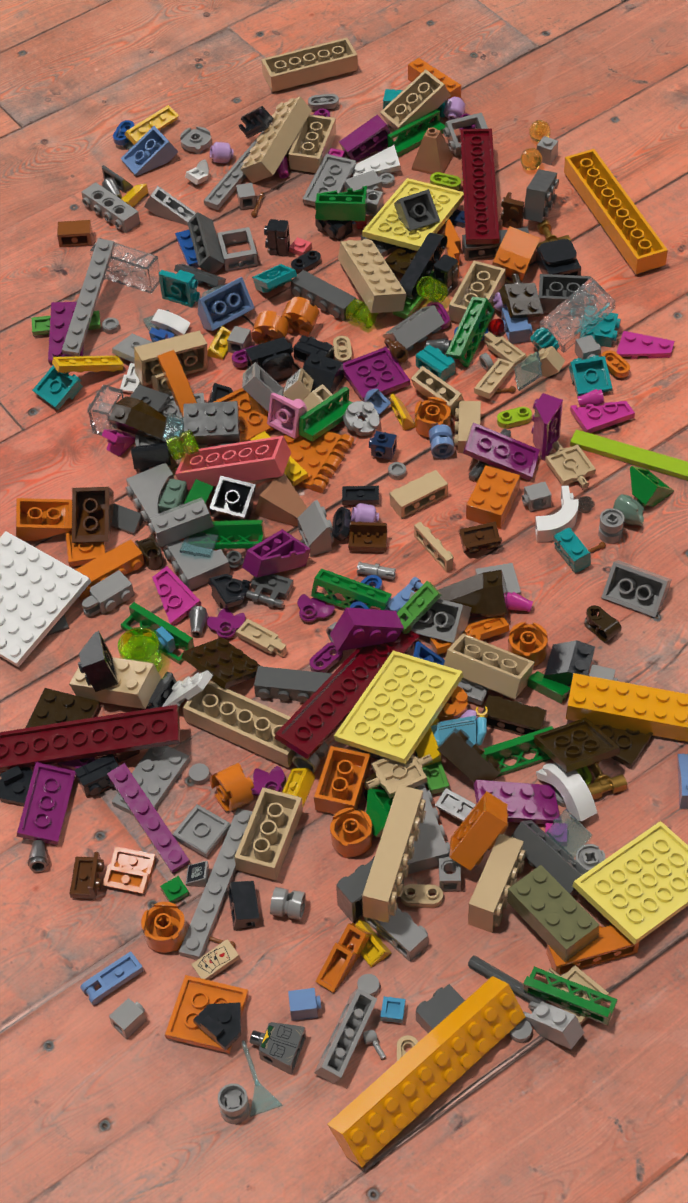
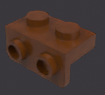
[501,192,524,228]
[348,521,387,552]
[459,522,502,554]
[70,852,104,899]

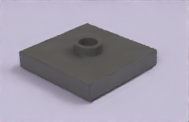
[130,385,170,413]

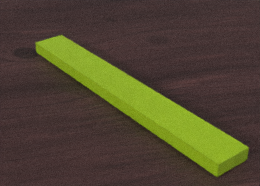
[570,429,688,481]

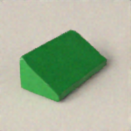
[184,479,213,504]
[527,671,571,704]

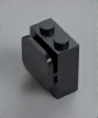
[536,239,581,276]
[245,337,294,383]

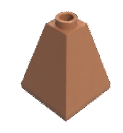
[412,128,452,175]
[255,474,307,527]

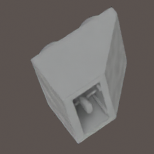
[297,500,334,557]

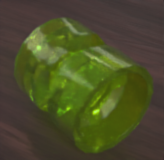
[417,276,448,303]
[346,299,378,328]
[166,429,199,461]

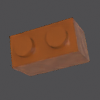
[57,220,93,247]

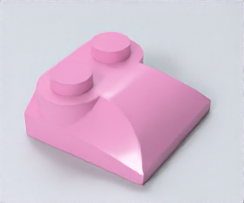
[267,393,307,439]

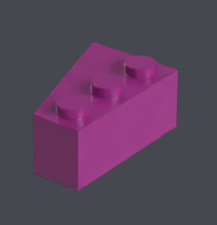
[339,114,394,161]
[242,529,311,578]
[330,607,404,652]

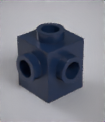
[369,431,397,460]

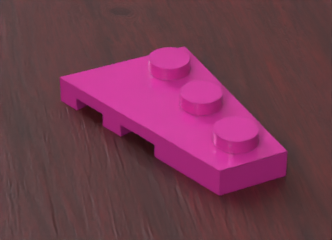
[616,331,675,359]
[570,401,635,433]
[152,566,202,626]

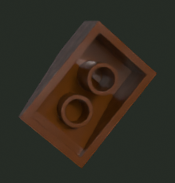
[72,487,114,543]

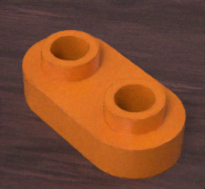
[601,350,630,378]

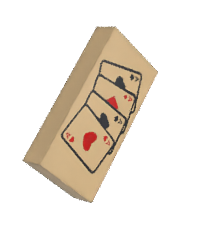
[191,939,240,980]

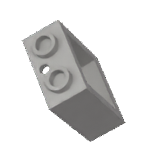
[443,113,488,156]
[217,227,258,271]
[242,362,284,412]

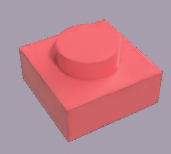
[289,237,312,256]

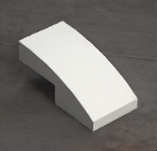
[151,309,190,336]
[120,363,141,393]

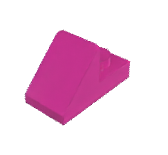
[102,429,135,456]

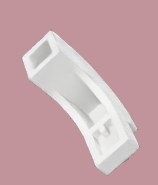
[535,486,579,543]
[536,763,597,821]

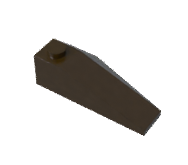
[108,396,184,447]
[438,570,508,617]

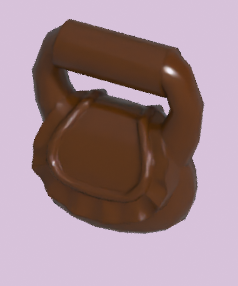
[384,338,409,363]

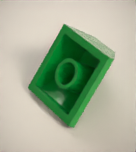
[630,466,674,507]
[366,788,394,837]

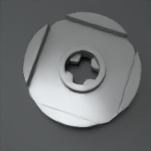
[180,127,212,154]
[343,401,380,436]

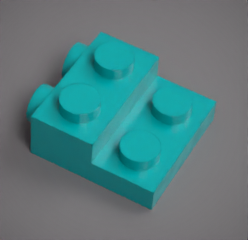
[252,264,297,293]
[159,270,200,308]
[577,311,621,348]
[569,355,613,397]
[32,365,83,410]

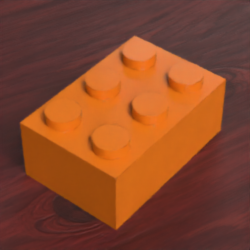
[466,465,520,529]
[314,746,371,814]
[449,791,509,871]

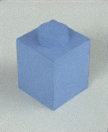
[288,988,321,1021]

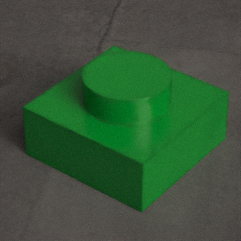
[160,876,189,904]

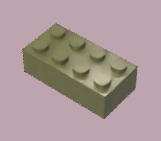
[507,865,600,962]

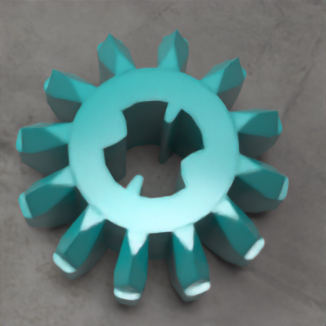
[530,327,559,351]

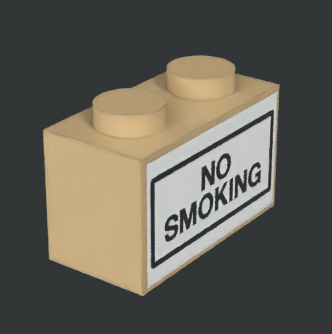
[283,368,314,400]

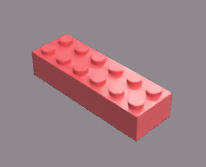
[175,436,291,490]

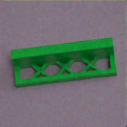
[387,109,445,157]
[446,297,495,367]
[299,387,353,442]
[188,520,265,549]
[311,568,392,610]
[121,602,194,664]
[483,726,554,777]
[523,966,618,1025]

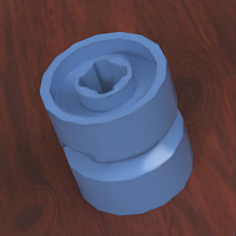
[429,424,455,459]

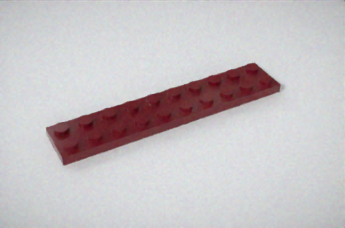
[460,128,500,245]
[274,631,420,760]
[0,705,180,771]

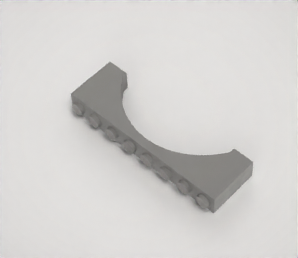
[125,463,230,590]
[357,748,450,874]

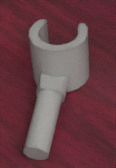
[363,1030,386,1060]

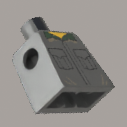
[250,1022,306,1075]

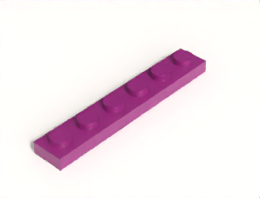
[107,763,190,874]

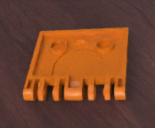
[283,431,354,493]

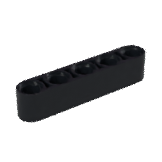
[399,233,447,299]

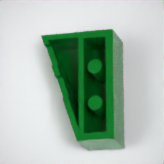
[315,186,367,222]

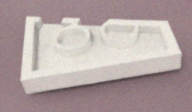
[352,145,401,177]
[162,670,213,707]

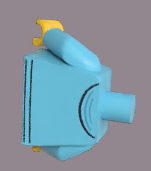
[431,706,488,746]

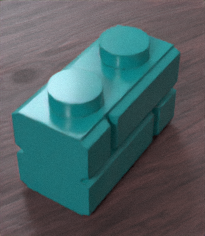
[416,345,455,381]
[554,528,591,573]

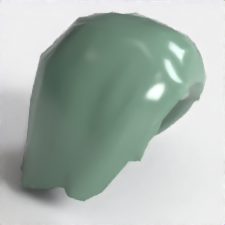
[613,494,644,526]

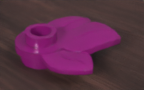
[297,594,335,622]
[207,608,245,639]
[251,766,285,796]

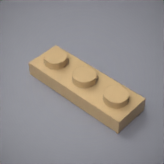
[474,358,514,399]
[414,522,454,573]

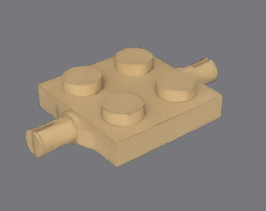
[545,441,596,489]
[366,754,433,798]
[547,965,609,1025]

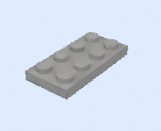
[302,154,356,206]
[111,746,190,815]

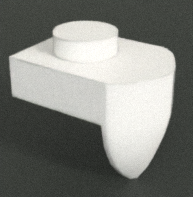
[185,160,209,185]

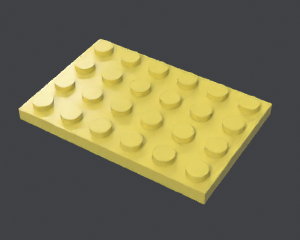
[362,178,464,251]
[334,651,464,764]
[572,821,688,945]

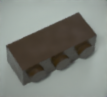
[482,695,547,736]
[437,728,501,783]

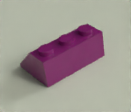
[531,393,563,461]

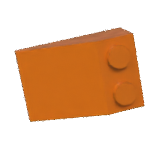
[492,226,540,282]
[16,498,72,541]

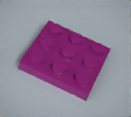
[343,347,410,402]

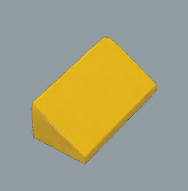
[121,184,148,207]
[207,326,231,360]
[390,394,415,431]
[416,727,441,767]
[282,768,315,806]
[356,920,391,967]

